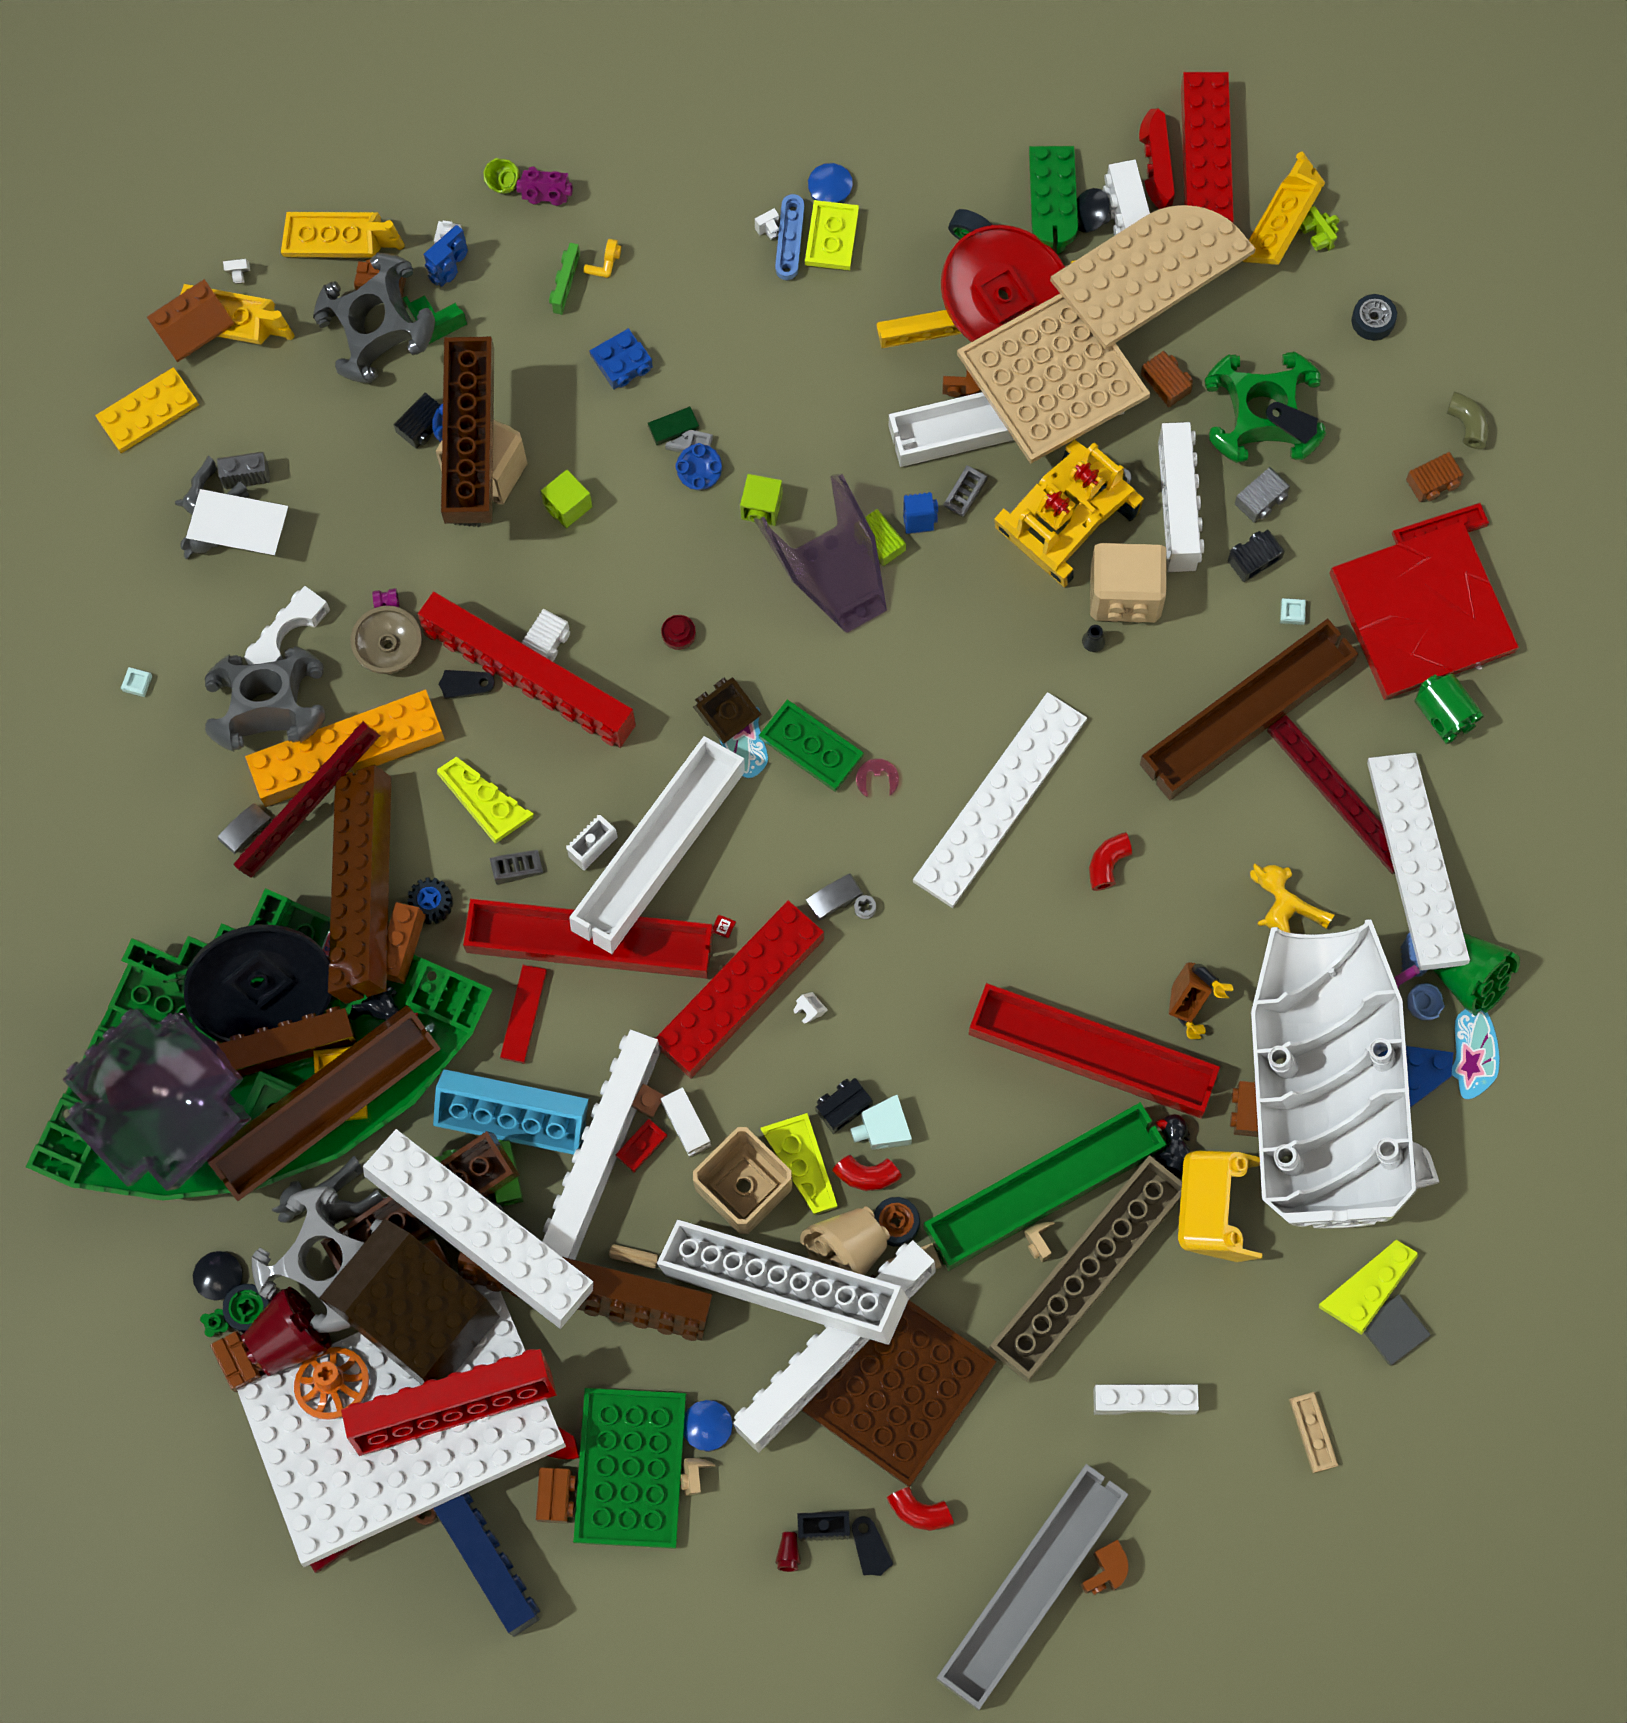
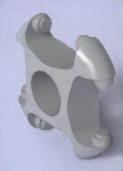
[252,1186,383,1333]

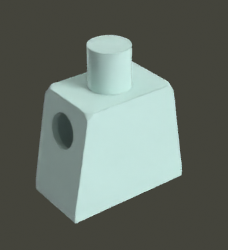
[850,1095,912,1150]

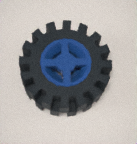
[407,877,453,924]

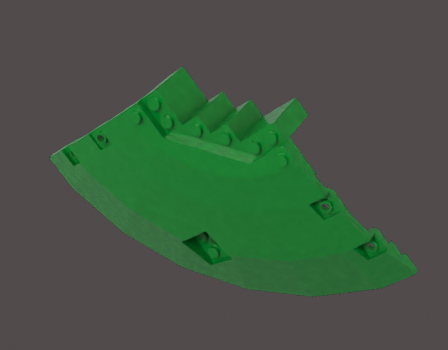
[26,888,493,1201]

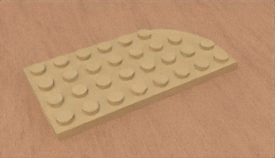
[1050,205,1255,350]

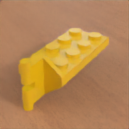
[1243,151,1325,265]
[281,212,405,258]
[180,284,295,345]

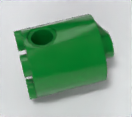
[1414,673,1484,744]

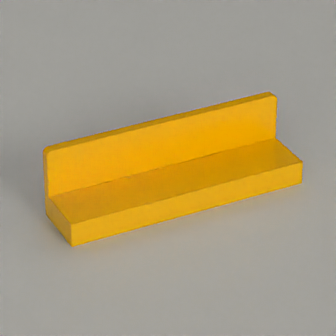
[877,310,962,348]

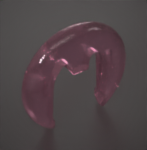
[856,759,899,797]

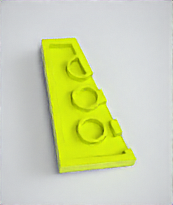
[437,757,534,844]
[760,1113,838,1215]
[1319,1240,1418,1335]

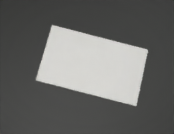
[186,489,288,555]

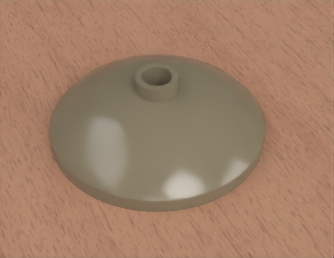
[350,606,422,674]

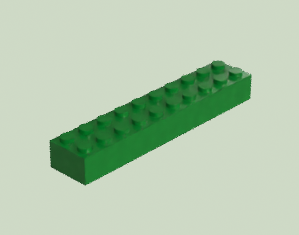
[924,1102,1166,1271]

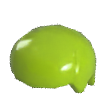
[483,158,520,194]

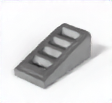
[943,465,988,517]
[489,850,543,885]

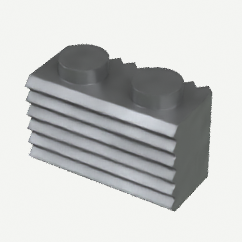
[217,452,270,490]
[1235,467,1290,522]

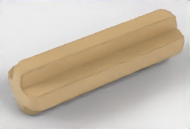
[609,1244,659,1268]

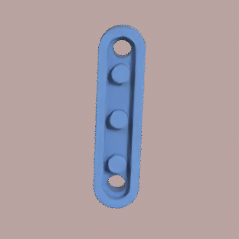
[775,194,804,280]

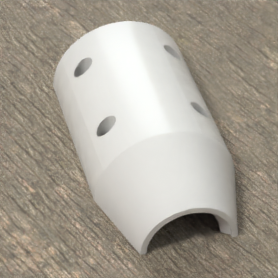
[1251,920,1416,1228]

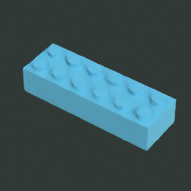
[433,1069,589,1155]

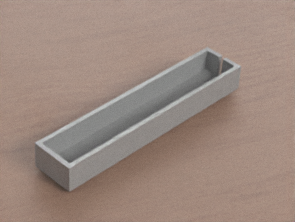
[936,1464,1129,1711]

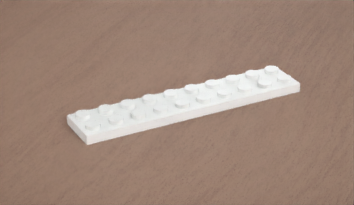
[913,692,1087,908]
[1367,753,1470,971]

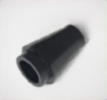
[1082,625,1106,652]

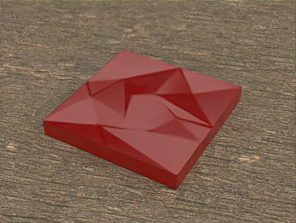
[1329,520,1519,700]

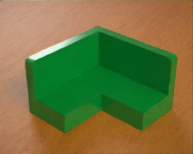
[402,295,467,344]

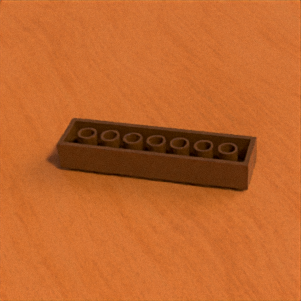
[441,336,494,524]
[320,1131,520,1271]

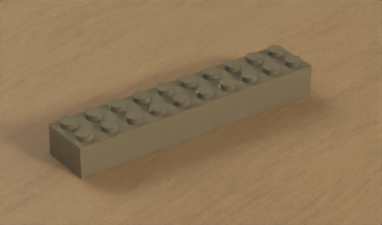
[989,1155,1182,1383]

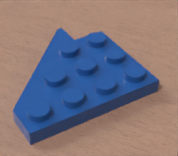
[1378,1046,1454,1108]

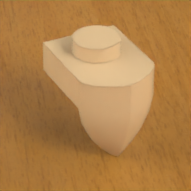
[1024,1222,1055,1262]
[680,1458,715,1496]

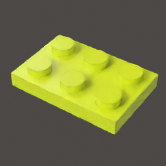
[805,200,859,270]

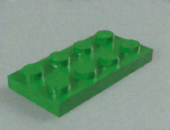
[759,699,864,792]

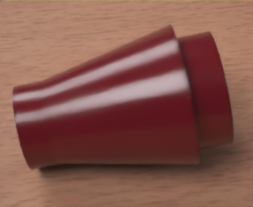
[775,1532,801,1572]

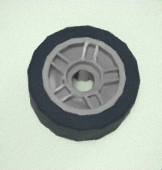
[1351,294,1397,341]

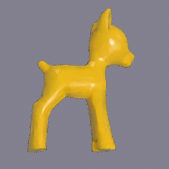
[1250,863,1335,933]

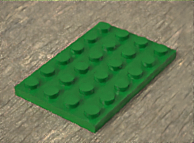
[573,1388,686,1549]

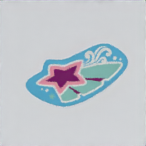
[719,707,768,778]
[1452,1009,1500,1099]

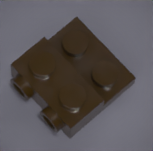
[693,677,762,744]

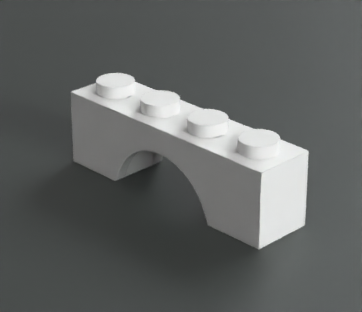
[244,586,330,665]
[1093,1385,1199,1415]

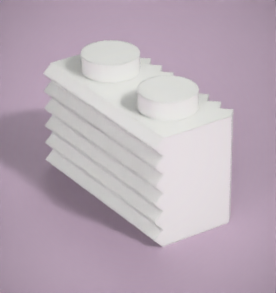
[522,609,570,662]
[566,815,618,871]

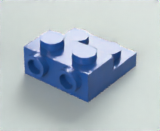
[424,225,468,287]
[589,328,653,390]

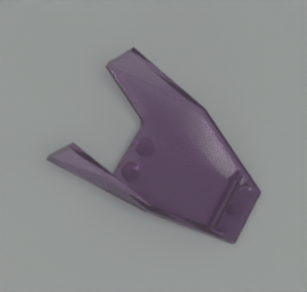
[753,474,887,633]

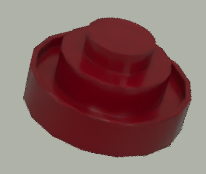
[661,615,696,650]

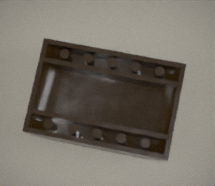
[319,1219,500,1385]

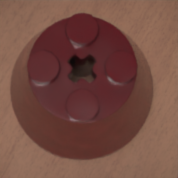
[241,1286,332,1376]

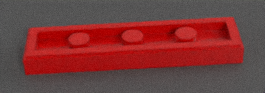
[1392,503,1489,544]
[500,965,547,1064]

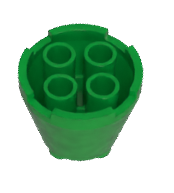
[1434,933,1520,1016]

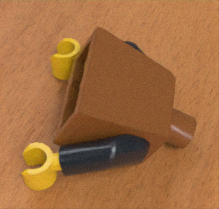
[1169,962,1233,1039]

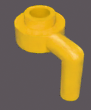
[583,239,622,278]

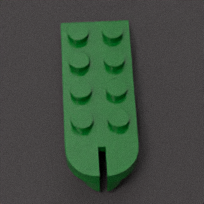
[1029,146,1078,254]

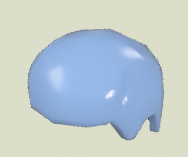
[1407,983,1445,1020]

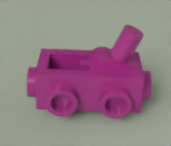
[517,166,573,206]

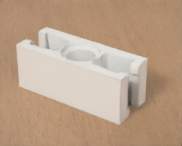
[661,1087,712,1158]

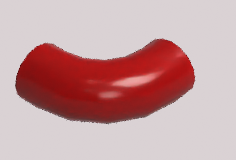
[1089,832,1132,891]
[832,1154,902,1191]
[886,1487,954,1531]

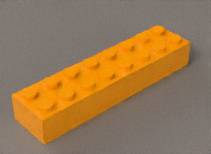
[245,689,445,807]

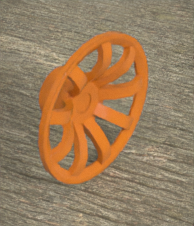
[294,1347,369,1420]

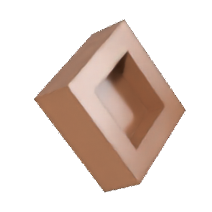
[631,1084,665,1118]

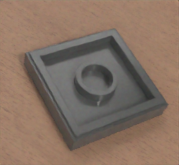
[1364,1295,1431,1366]

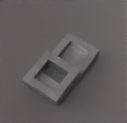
[218,803,271,854]
[806,873,863,920]

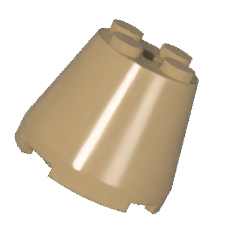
[800,1206,890,1275]

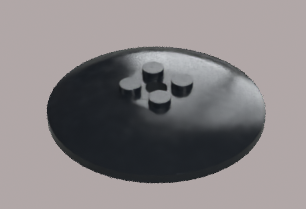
[183,924,332,1043]

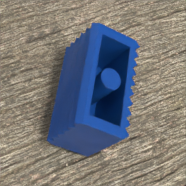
[903,492,938,534]

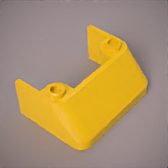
[1178,1151,1262,1262]

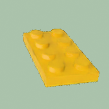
[95,367,199,453]

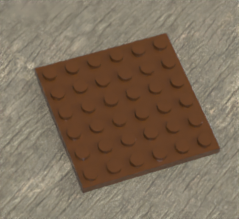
[801,1274,997,1487]

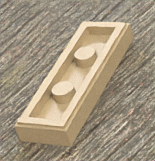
[1289,1392,1338,1474]

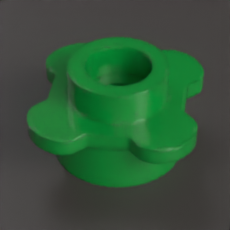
[200,1309,229,1337]

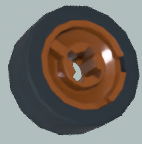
[874,1197,920,1247]

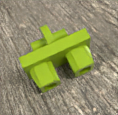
[1300,205,1340,251]

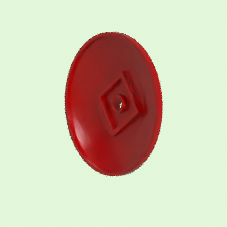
[941,225,1065,342]

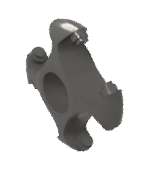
[313,253,435,383]
[205,646,326,752]

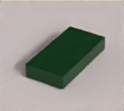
[648,406,699,446]

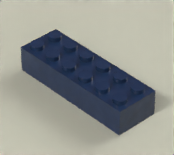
[433,1492,541,1637]

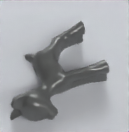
[175,456,249,559]
[272,1156,384,1226]

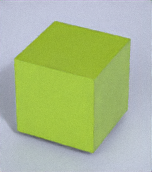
[540,470,593,528]
[740,474,783,526]

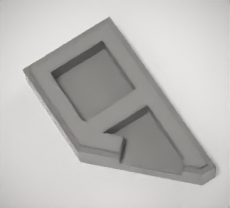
[665,430,713,453]

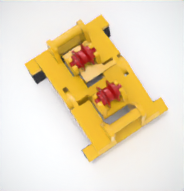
[994,439,1144,588]

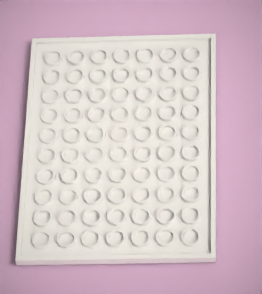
[237,1284,566,1567]

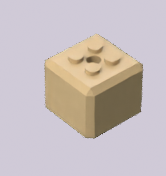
[435,420,528,505]
[1090,543,1166,623]
[693,1127,792,1234]

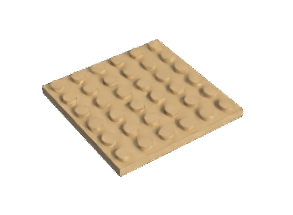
[957,294,1150,464]

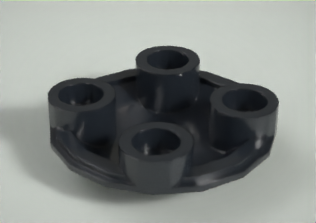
[1077,188,1111,233]
[193,1251,243,1301]

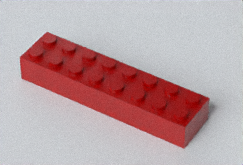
[1181,72,1234,224]
[655,900,824,1079]
[341,1349,557,1456]

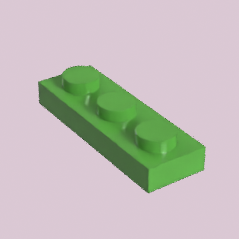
[549,243,580,315]

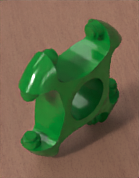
[1205,351,1326,463]

